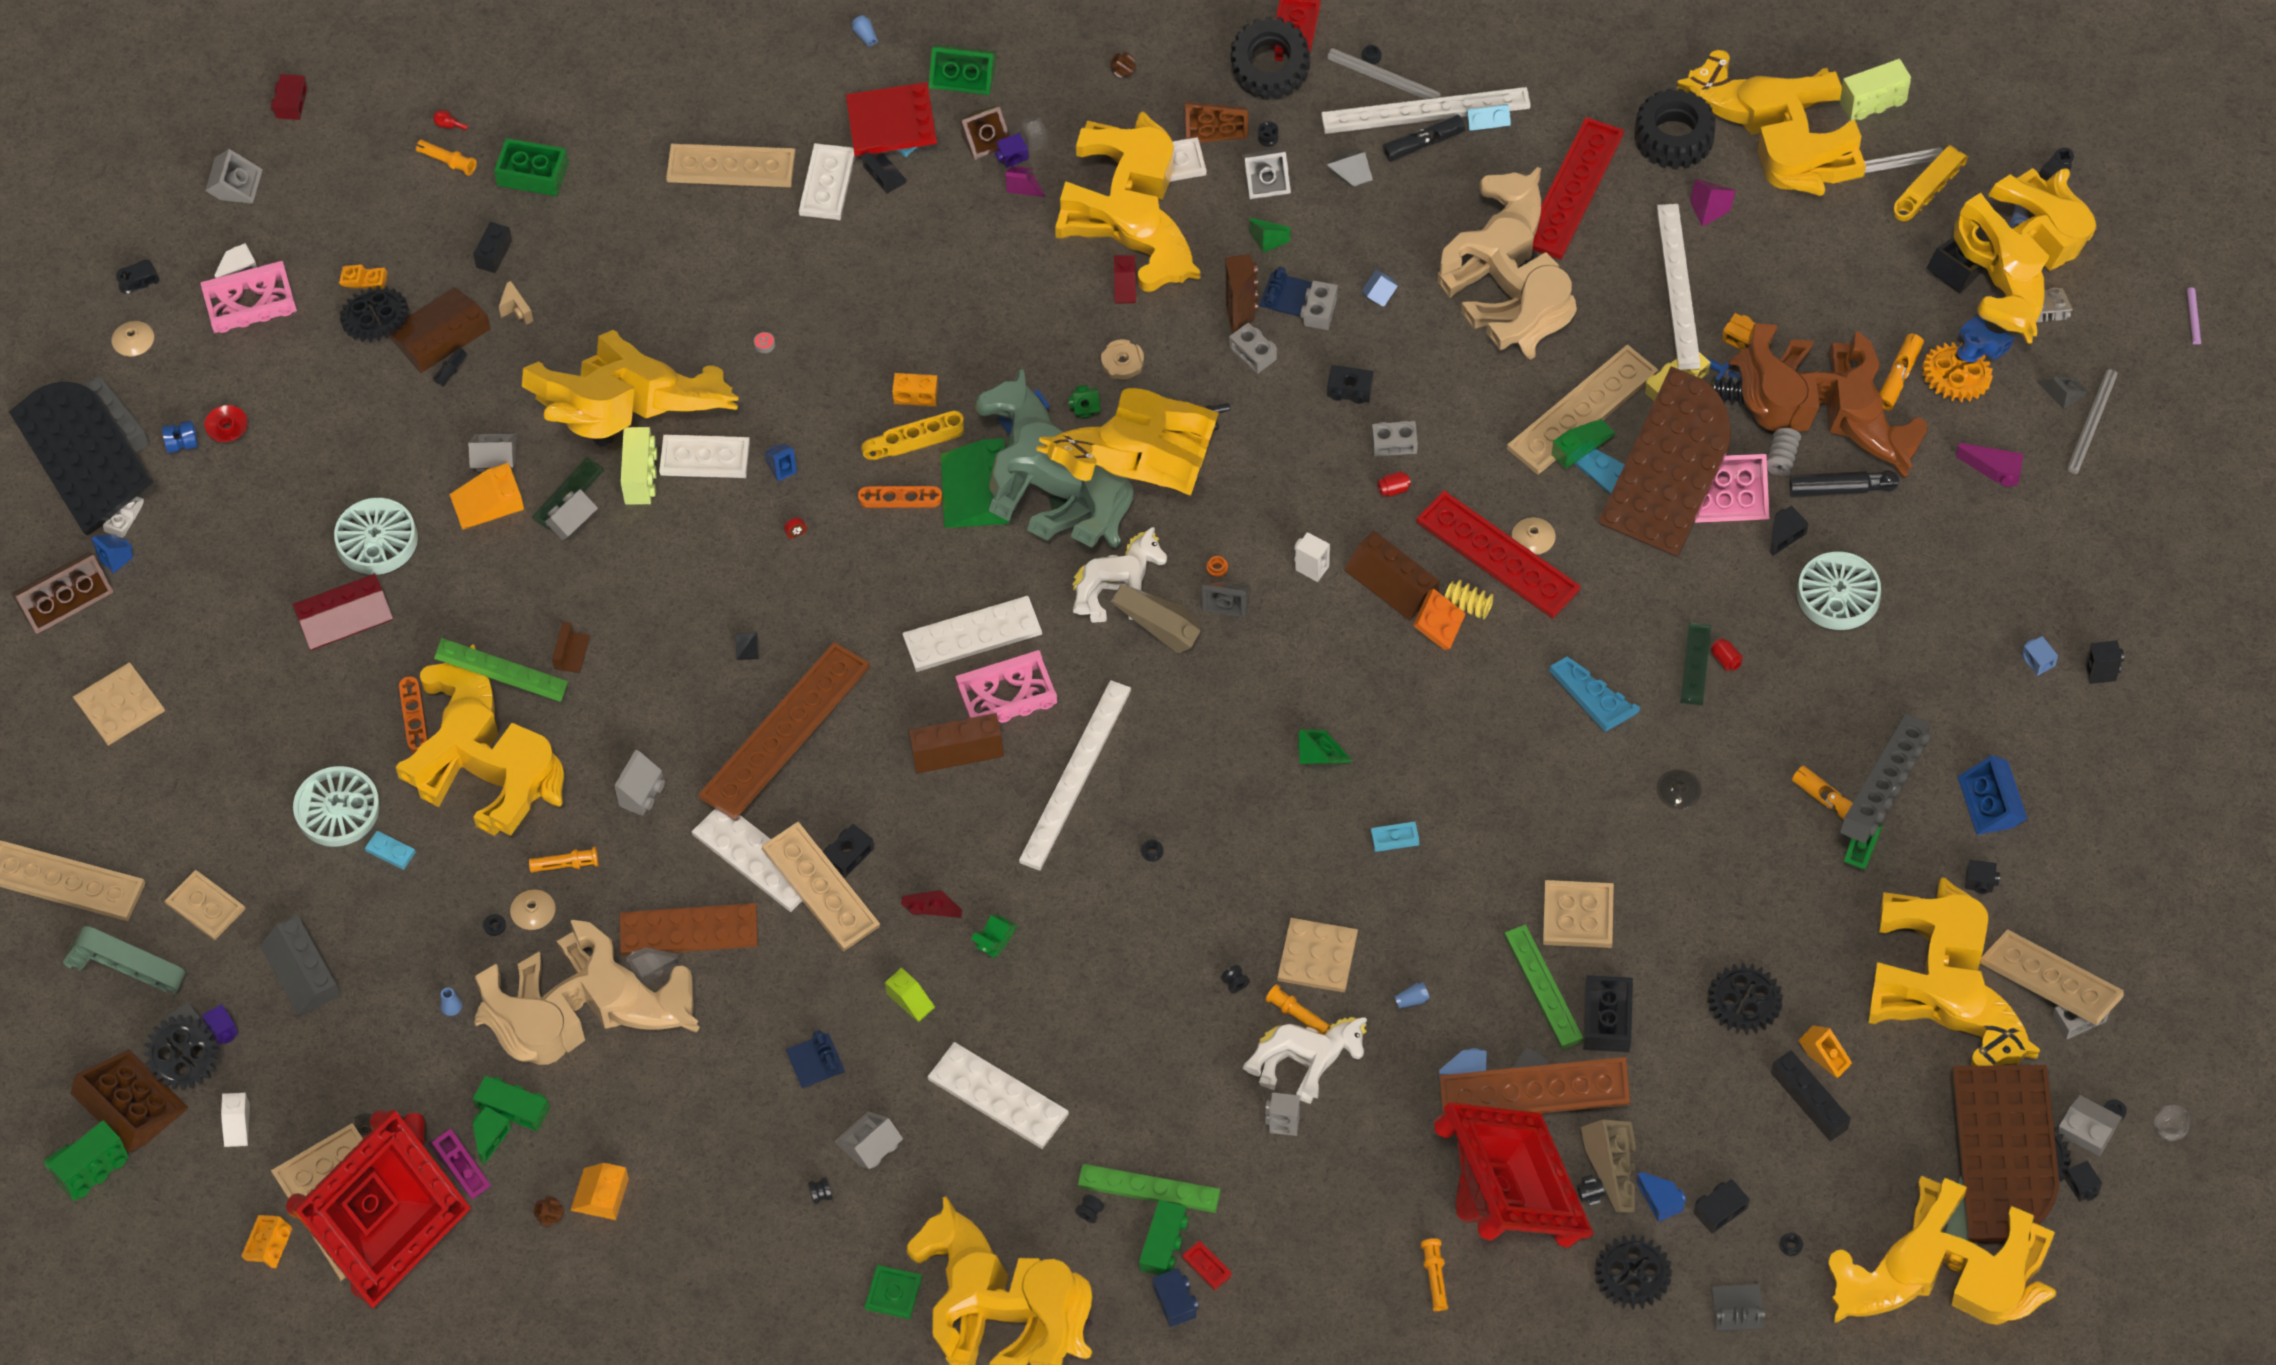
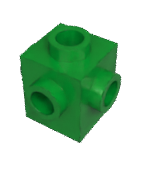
[1068,385,1101,417]

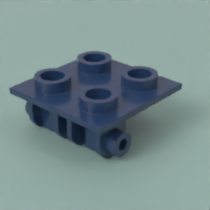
[1259,267,1312,317]
[785,1030,845,1088]

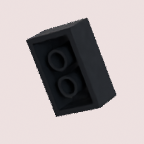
[1583,975,1633,1052]

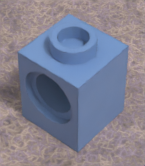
[2022,636,2058,676]

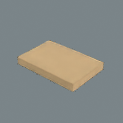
[165,870,246,941]

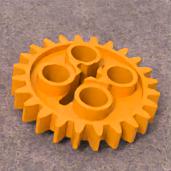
[1922,342,1993,402]

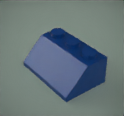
[1958,755,2028,835]

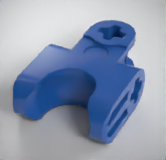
[1957,315,2015,362]

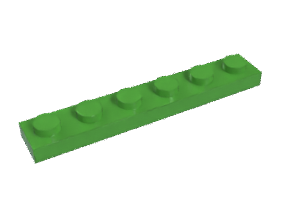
[434,638,568,702]
[1504,925,1583,1050]
[1078,1164,1221,1213]

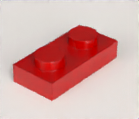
[1182,1240,1232,1291]

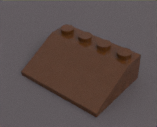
[388,287,491,374]
[70,1050,188,1152]

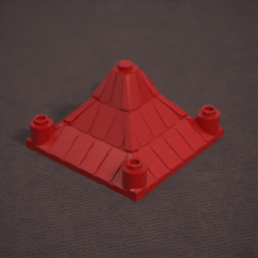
[1434,1102,1594,1248]
[286,1109,471,1308]

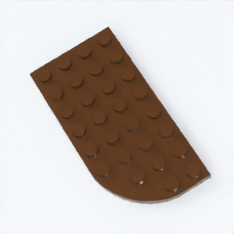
[1598,366,1731,557]
[1952,1065,2059,1242]

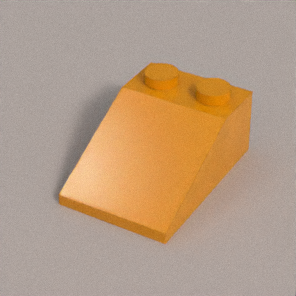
[449,463,524,530]

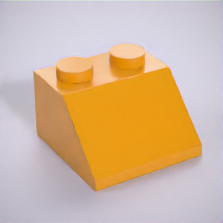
[570,1163,629,1220]

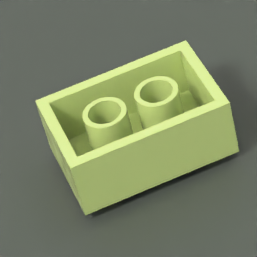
[1840,59,1911,121]
[621,427,658,504]

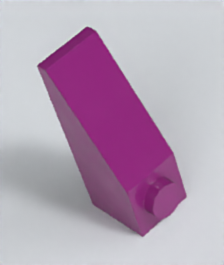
[1956,443,2024,487]
[428,1129,491,1199]

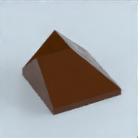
[961,106,1010,159]

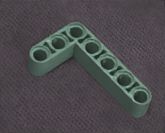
[63,926,185,994]

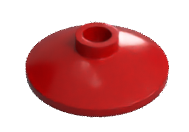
[204,405,248,442]

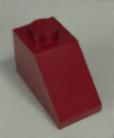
[1114,255,1136,304]

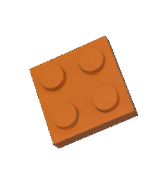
[1413,589,1466,650]

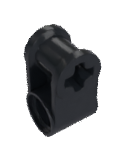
[2039,147,2074,181]
[116,260,159,294]

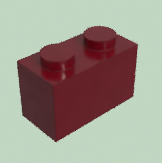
[271,74,308,120]

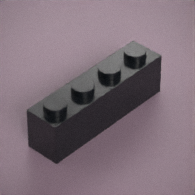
[1771,1050,1851,1142]

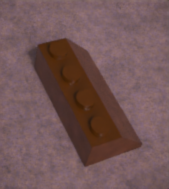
[1225,254,1258,334]
[1344,530,1440,621]
[11,551,114,635]
[908,713,1004,774]

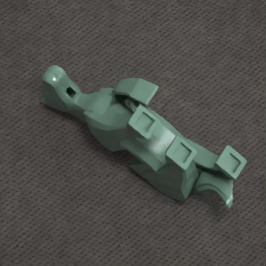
[974,369,1134,548]

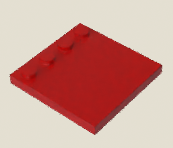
[846,82,937,156]

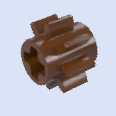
[1110,52,1136,79]
[534,1196,563,1227]

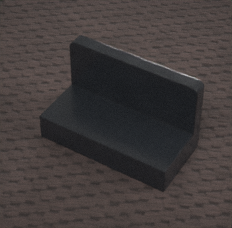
[862,152,907,194]

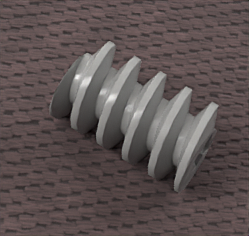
[1767,428,1801,477]

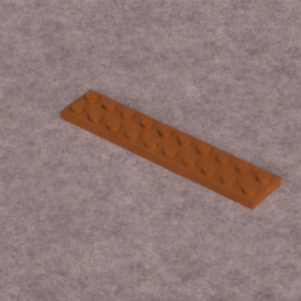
[699,642,870,820]

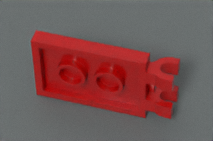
[1270,0,1321,61]

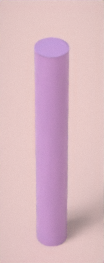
[2187,287,2201,344]

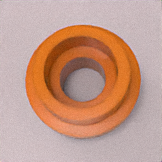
[1206,556,1228,577]

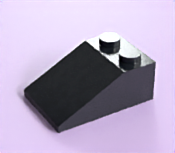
[1927,237,1985,292]

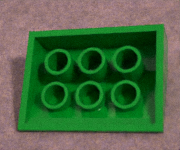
[941,438,1009,528]

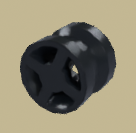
[1258,121,1279,147]
[1221,965,1250,994]
[808,1177,832,1204]
[1075,1194,1104,1223]

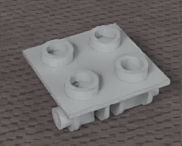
[2037,288,2073,322]

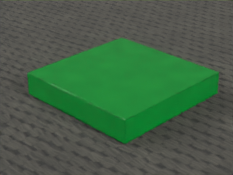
[864,1265,923,1320]

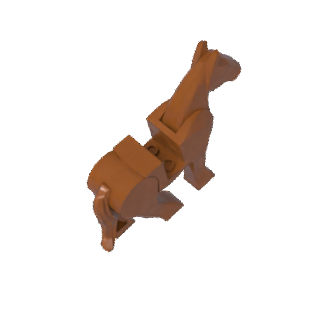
[1728,323,1928,478]

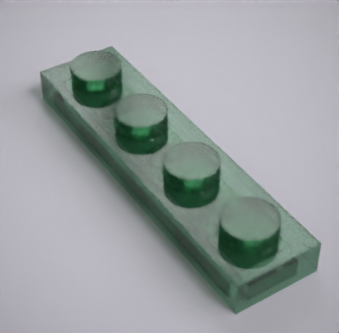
[532,457,604,531]
[1680,623,1711,706]

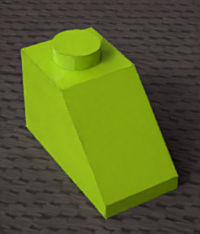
[885,968,935,1023]

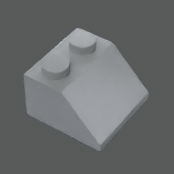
[1241,148,1291,199]
[205,149,263,203]
[468,433,517,471]
[615,750,665,816]
[2058,1095,2122,1157]
[834,1111,903,1169]

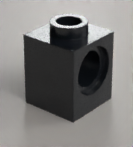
[2064,1160,2102,1202]

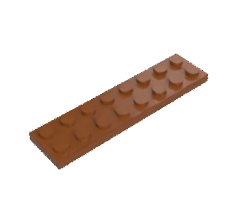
[1440,1057,1631,1113]

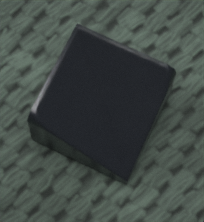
[735,632,759,660]

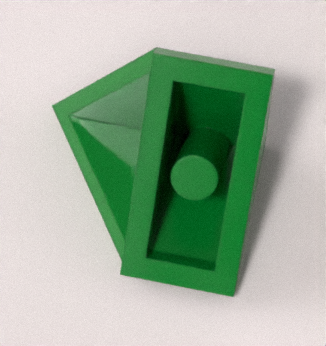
[1249,217,1291,253]

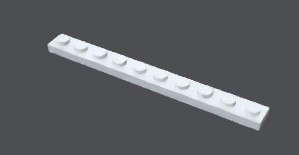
[1322,87,1530,134]
[1657,204,1700,370]
[1019,680,1131,871]

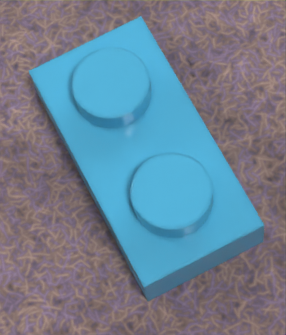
[1467,104,1511,131]
[1371,821,1419,852]
[365,831,416,870]

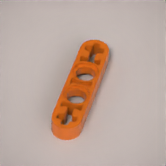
[858,486,943,508]
[399,677,428,754]

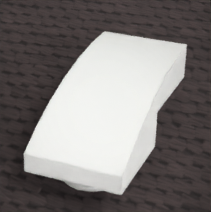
[103,496,144,538]

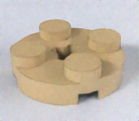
[1101,339,1144,380]

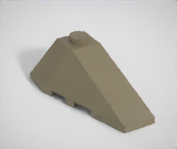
[1111,584,1201,653]
[1581,1120,1636,1213]

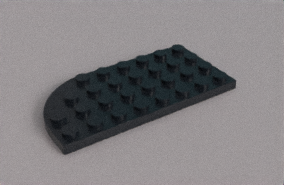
[9,382,154,535]

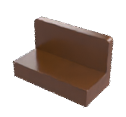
[552,622,590,673]

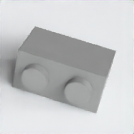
[545,489,598,540]

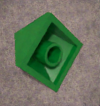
[1298,729,1352,764]

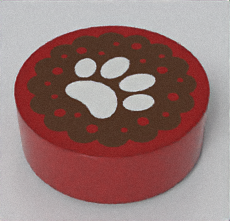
[784,518,807,539]

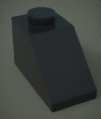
[1770,506,1808,556]

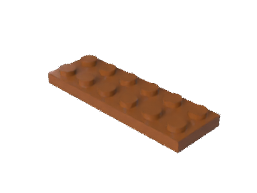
[620,903,758,956]

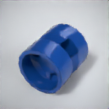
[162,420,198,453]

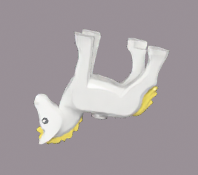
[1072,527,1167,623]
[1243,1017,1367,1104]

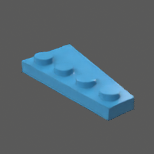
[1574,449,1625,495]
[1549,656,1640,732]

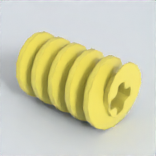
[1445,580,1494,619]

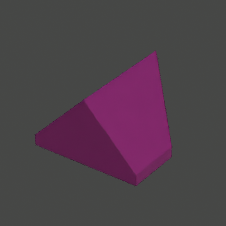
[1006,166,1046,197]
[1690,179,1736,227]

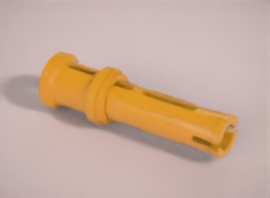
[416,139,477,176]
[529,846,599,873]
[1265,984,1331,1035]
[1420,1238,1448,1311]

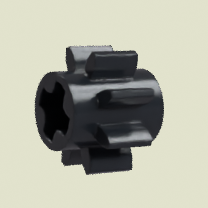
[1577,1175,1605,1206]

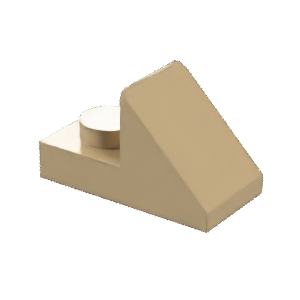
[499,281,533,325]

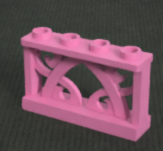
[200,261,297,333]
[955,650,1057,723]

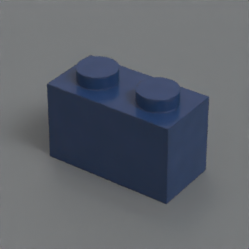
[1152,1268,1199,1327]

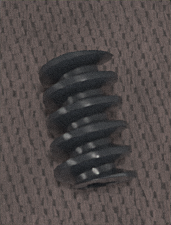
[1711,375,1744,406]

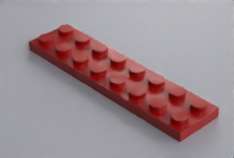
[1532,117,1625,260]
[1416,491,1581,619]

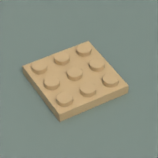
[73,662,165,746]
[1543,880,1614,948]
[1278,918,1358,993]

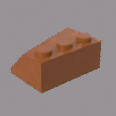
[1183,100,1248,143]

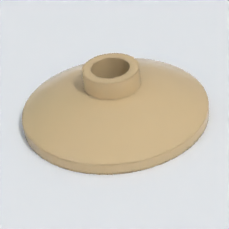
[112,321,154,356]
[1512,517,1555,555]
[510,890,556,930]

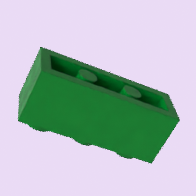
[473,1076,550,1132]
[1139,1200,1190,1276]

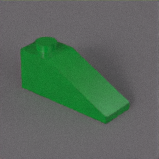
[1551,419,1615,469]

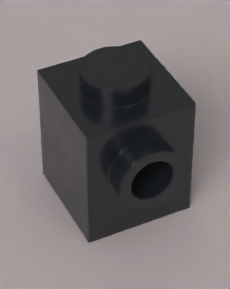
[1965,859,2000,894]

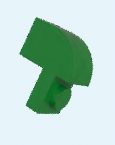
[971,914,1017,958]

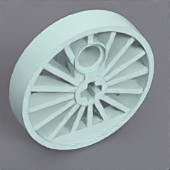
[334,498,418,575]
[1796,552,1881,630]
[293,766,379,847]

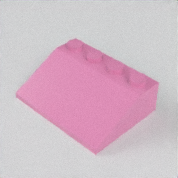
[1695,454,1769,523]

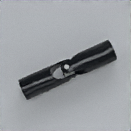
[1383,114,1465,162]

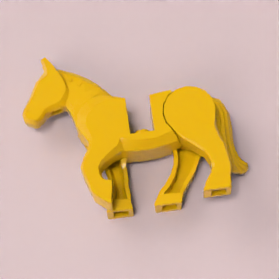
[1954,168,2096,344]
[907,1196,1092,1365]

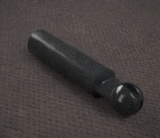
[1789,470,1899,497]

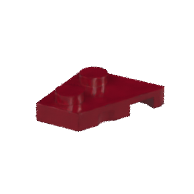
[901,890,963,918]

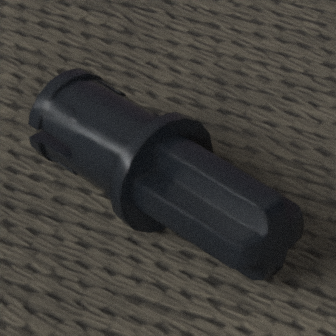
[433,348,467,387]

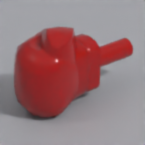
[433,110,468,131]

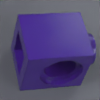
[995,133,1029,168]
[202,1004,238,1045]

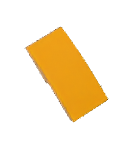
[339,264,388,290]

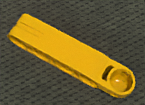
[1893,145,1968,222]
[861,411,964,460]

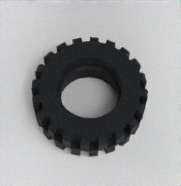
[1230,16,1310,100]
[1635,88,1716,169]

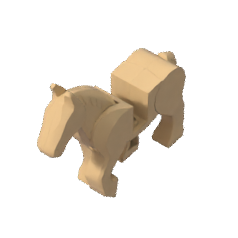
[1437,167,1577,360]
[474,920,700,1065]

